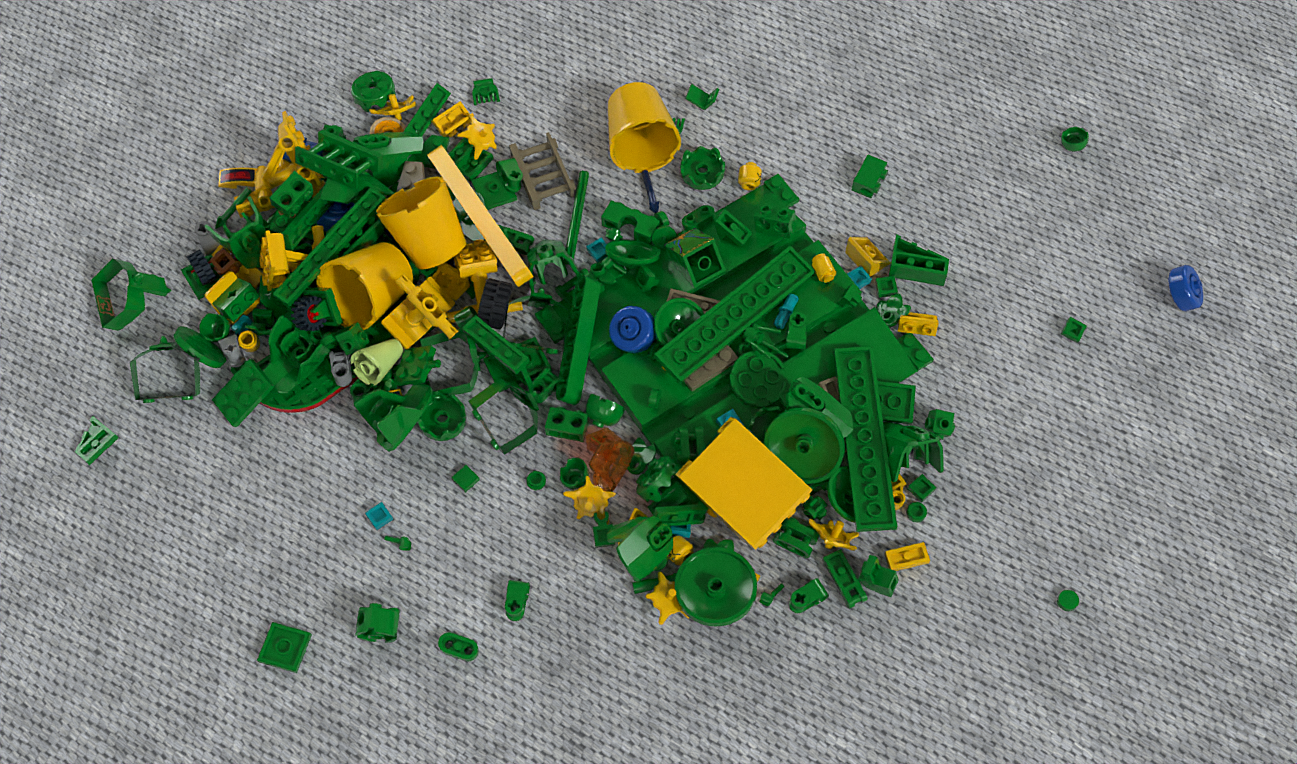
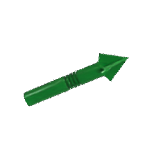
[215,187,253,229]

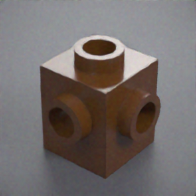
[210,248,242,276]

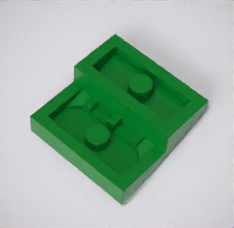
[448,137,494,182]

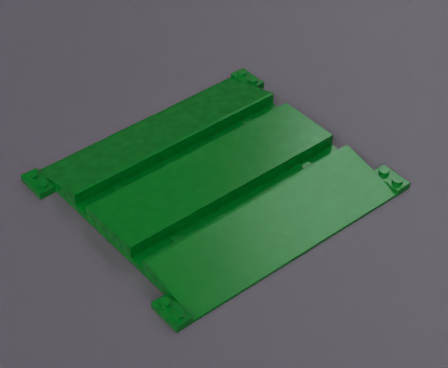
[535,174,934,505]

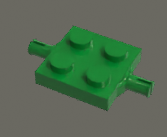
[392,346,441,386]

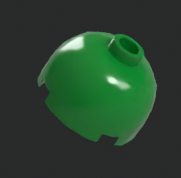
[586,394,625,429]

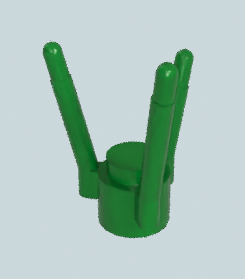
[743,324,788,359]

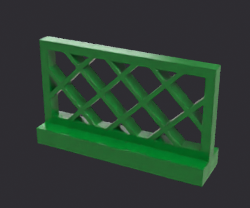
[462,315,533,389]

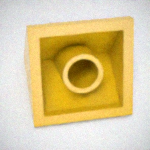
[845,237,891,277]

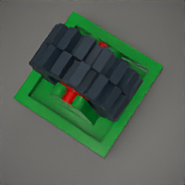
[181,249,223,300]
[291,287,343,331]

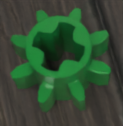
[803,496,827,520]

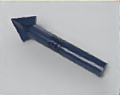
[641,170,659,213]

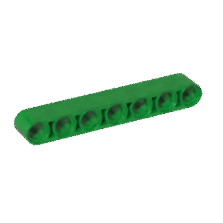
[556,275,601,406]

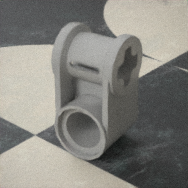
[195,221,220,256]
[218,334,246,367]
[329,351,352,387]

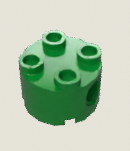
[355,603,400,643]

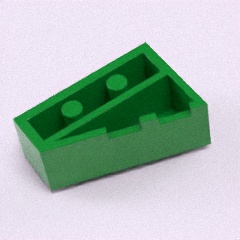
[888,234,949,286]

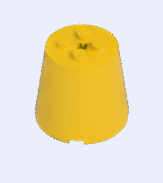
[608,82,681,173]
[376,177,466,269]
[317,242,413,331]

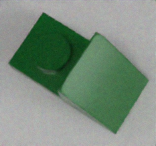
[714,209,752,247]

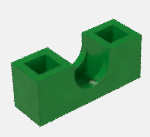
[601,200,660,244]

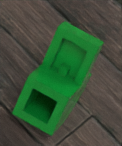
[858,555,899,597]

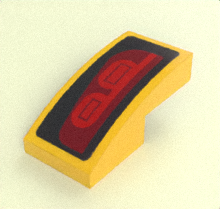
[218,168,257,189]

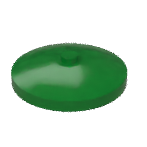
[764,407,845,484]
[675,547,757,627]

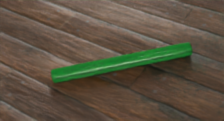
[564,170,589,265]

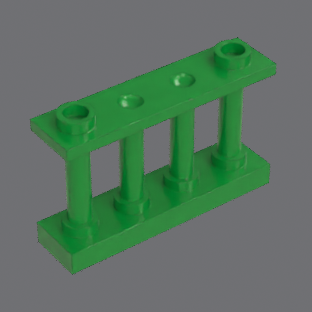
[295,129,383,189]

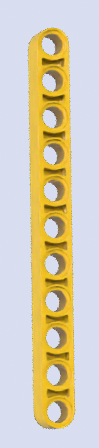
[427,145,534,287]

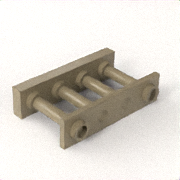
[509,132,576,210]

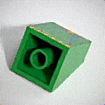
[664,228,726,288]

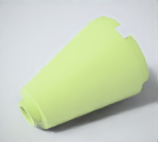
[351,338,403,385]

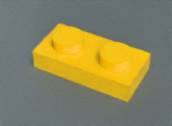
[884,542,930,571]

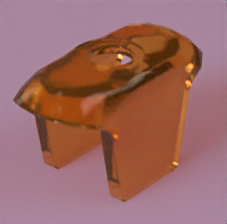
[588,440,634,492]

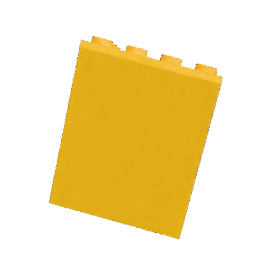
[675,417,812,550]

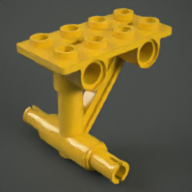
[254,111,323,207]
[259,225,325,291]
[447,239,523,323]
[381,273,458,350]

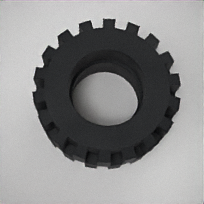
[477,278,512,330]

